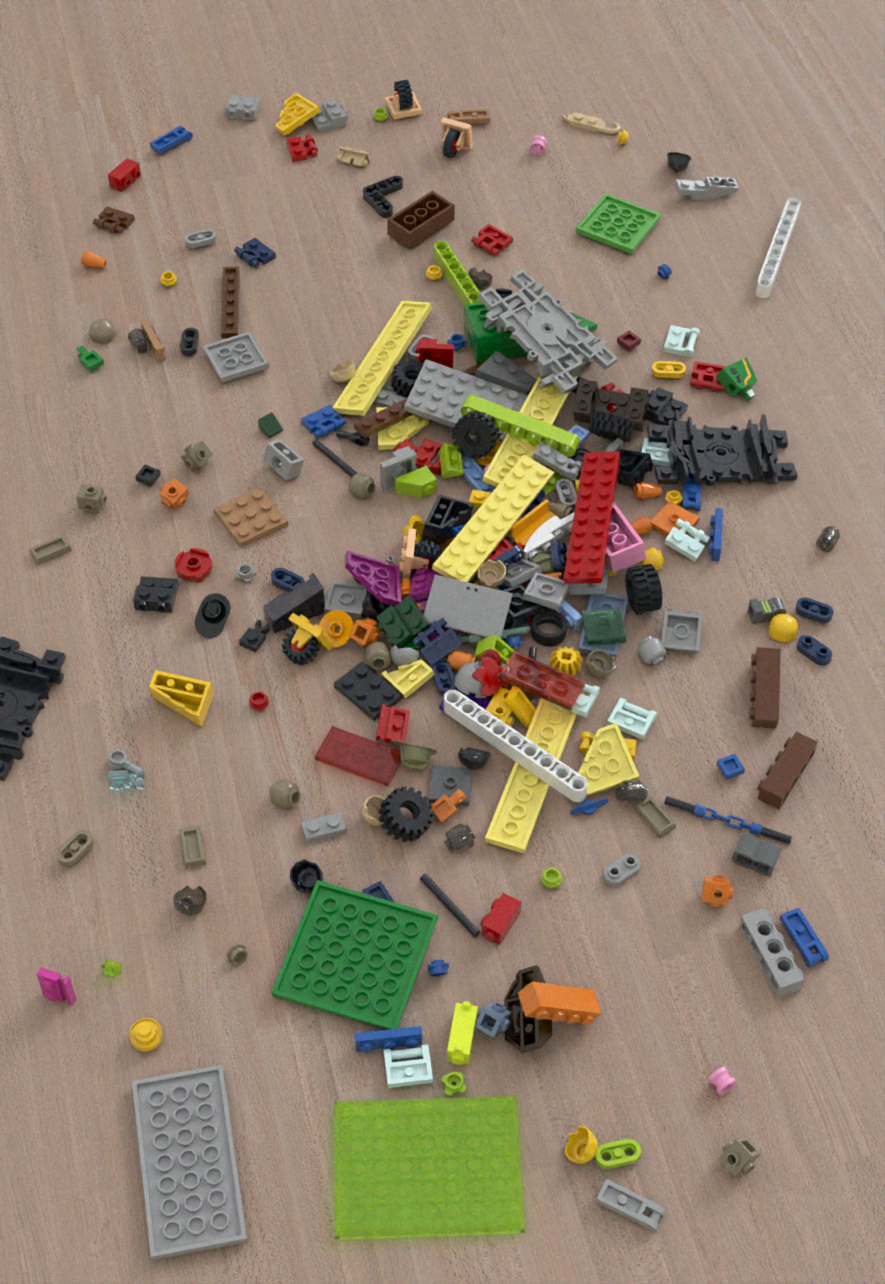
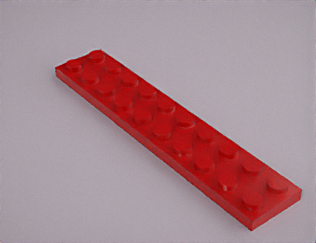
[564,451,621,584]

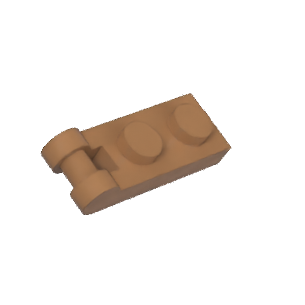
[447,109,490,124]
[141,319,166,362]

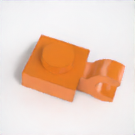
[431,789,467,824]

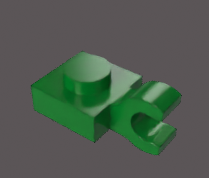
[77,345,104,372]

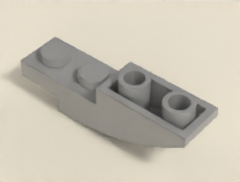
[674,176,739,201]

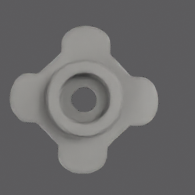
[235,564,257,582]

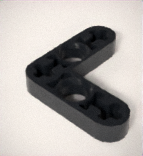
[363,176,403,218]

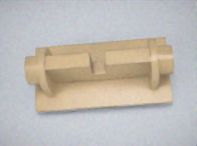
[337,147,370,168]

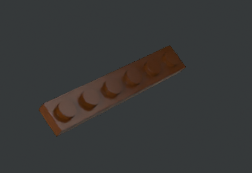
[221,266,240,338]

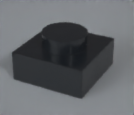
[135,464,161,487]

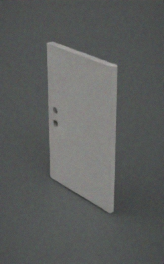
[424,575,513,639]

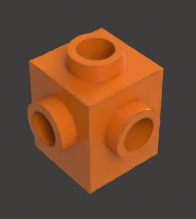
[160,478,189,510]
[349,618,381,647]
[701,875,734,907]

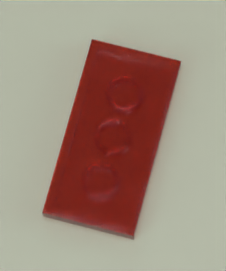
[499,651,586,711]
[315,726,402,786]

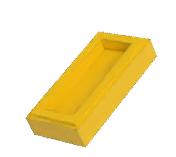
[505,685,536,728]

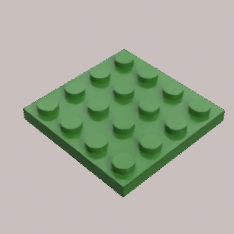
[576,193,661,254]

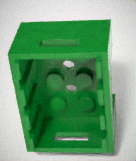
[464,302,528,364]

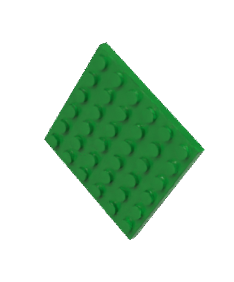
[271,880,438,1030]

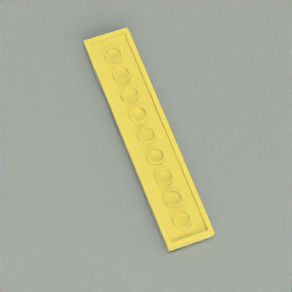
[333,301,432,416]
[482,374,578,487]
[432,455,554,582]
[485,682,585,854]

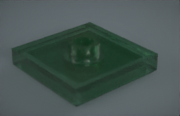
[582,609,626,645]

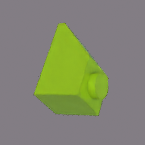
[395,466,437,498]
[475,634,520,667]

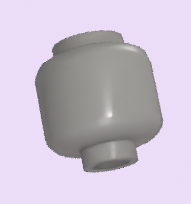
[638,636,666,666]

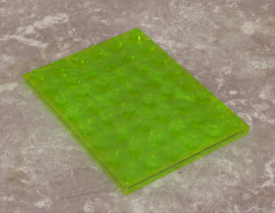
[334,1096,526,1239]

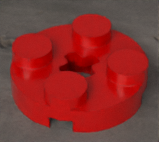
[175,548,212,582]

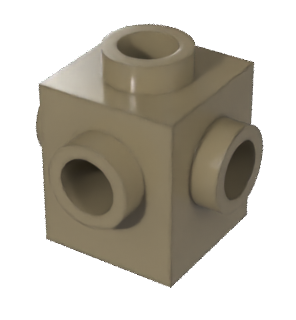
[181,441,213,471]
[76,484,107,513]
[719,1136,761,1176]

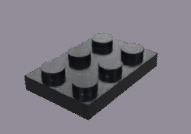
[334,662,402,721]

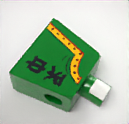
[715,357,757,401]

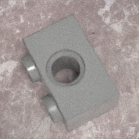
[263,439,304,481]

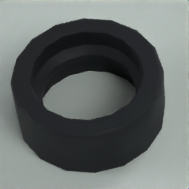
[531,610,567,647]

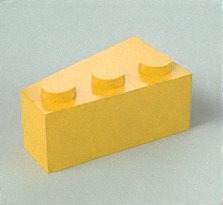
[149,670,214,727]

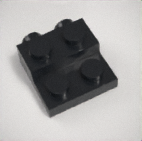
[646,387,688,425]
[618,449,653,486]
[133,576,179,612]
[503,584,543,628]

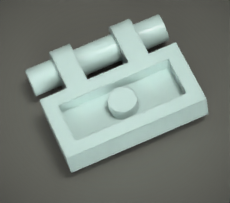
[664,519,710,562]

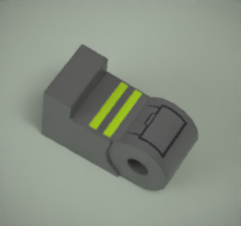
[747,597,787,624]

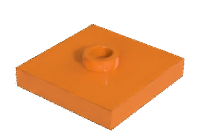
[650,501,700,536]

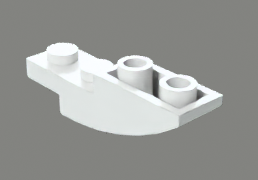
[523,513,574,562]

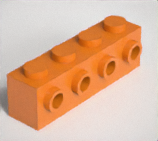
[518,982,602,1025]

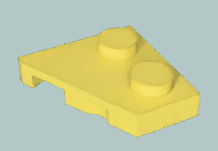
[381,659,435,699]

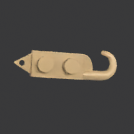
[562,112,620,134]

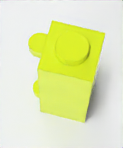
[447,1001,478,1065]

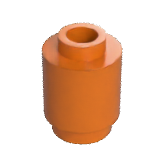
[447,650,477,671]

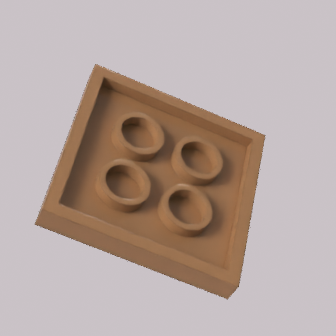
[214,487,288,548]

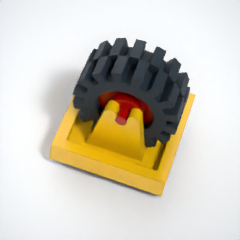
[282,613,334,665]

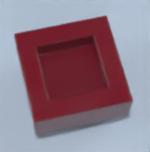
[617,330,641,351]

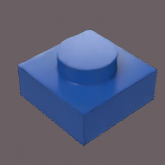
[716,754,745,780]

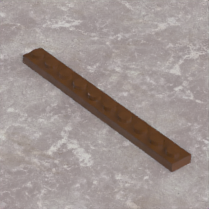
[354,360,486,438]

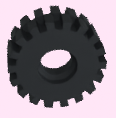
[391,359,424,398]
[452,411,500,459]
[588,411,635,443]
[378,786,434,842]

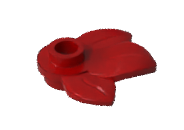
[472,657,509,696]

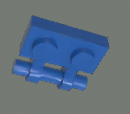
[301,405,346,438]

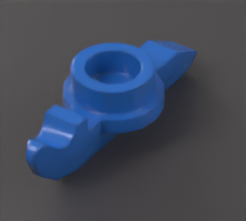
[570,798,608,815]

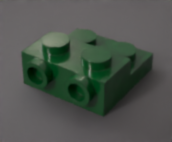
[377,595,431,648]

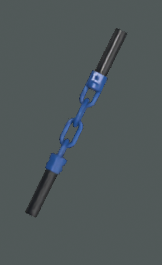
[664,796,792,844]

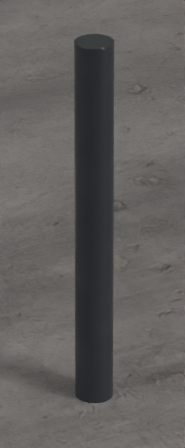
[312,439,358,477]
[420,874,480,937]

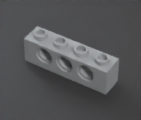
[739,908,805,998]

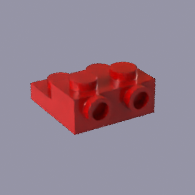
[416,338,454,369]

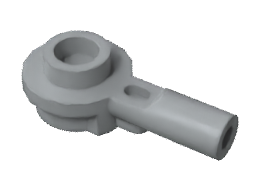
[108,750,145,777]

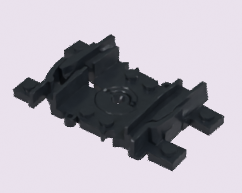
[647,410,798,486]
[0,636,66,781]

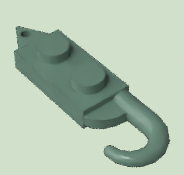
[458,625,531,645]

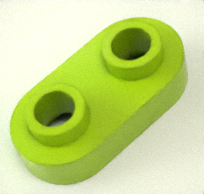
[595,1139,641,1169]

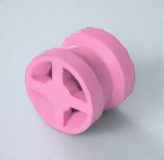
[530,135,547,156]
[708,1067,737,1095]

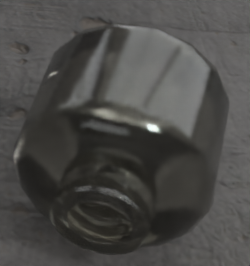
[616,780,648,807]
[444,823,476,854]

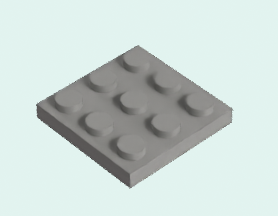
[203,332,269,383]

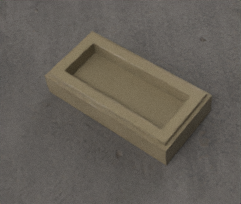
[29,535,72,565]
[634,796,676,838]
[179,826,206,868]

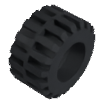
[625,564,663,614]

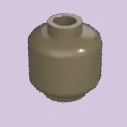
[349,473,376,499]
[365,642,391,671]
[270,779,301,809]

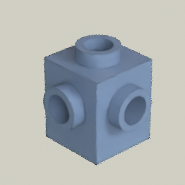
[475,1002,511,1038]

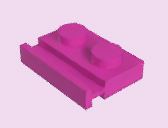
[36,967,76,1005]

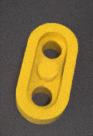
[652,361,686,378]

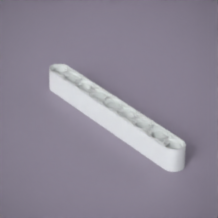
[755,198,801,298]
[444,690,588,802]

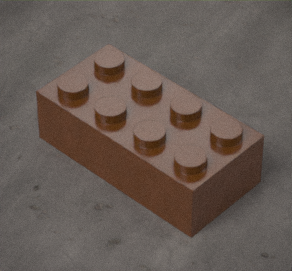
[387,191,455,249]

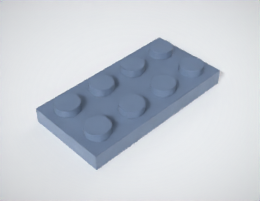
[578,593,629,659]

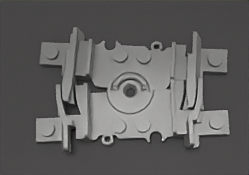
[478,269,618,394]

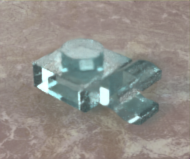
[108,770,144,790]

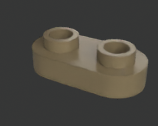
[57,830,93,867]

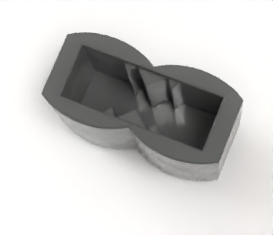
[732,833,782,876]

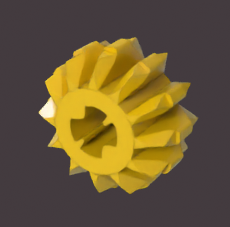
[549,645,583,677]

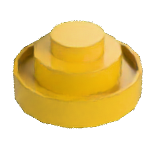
[129,1018,163,1051]

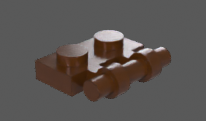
[93,207,135,233]

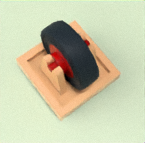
[441,117,473,158]

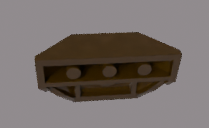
[504,965,552,1053]

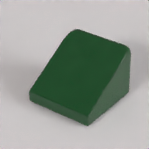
[258,412,283,438]

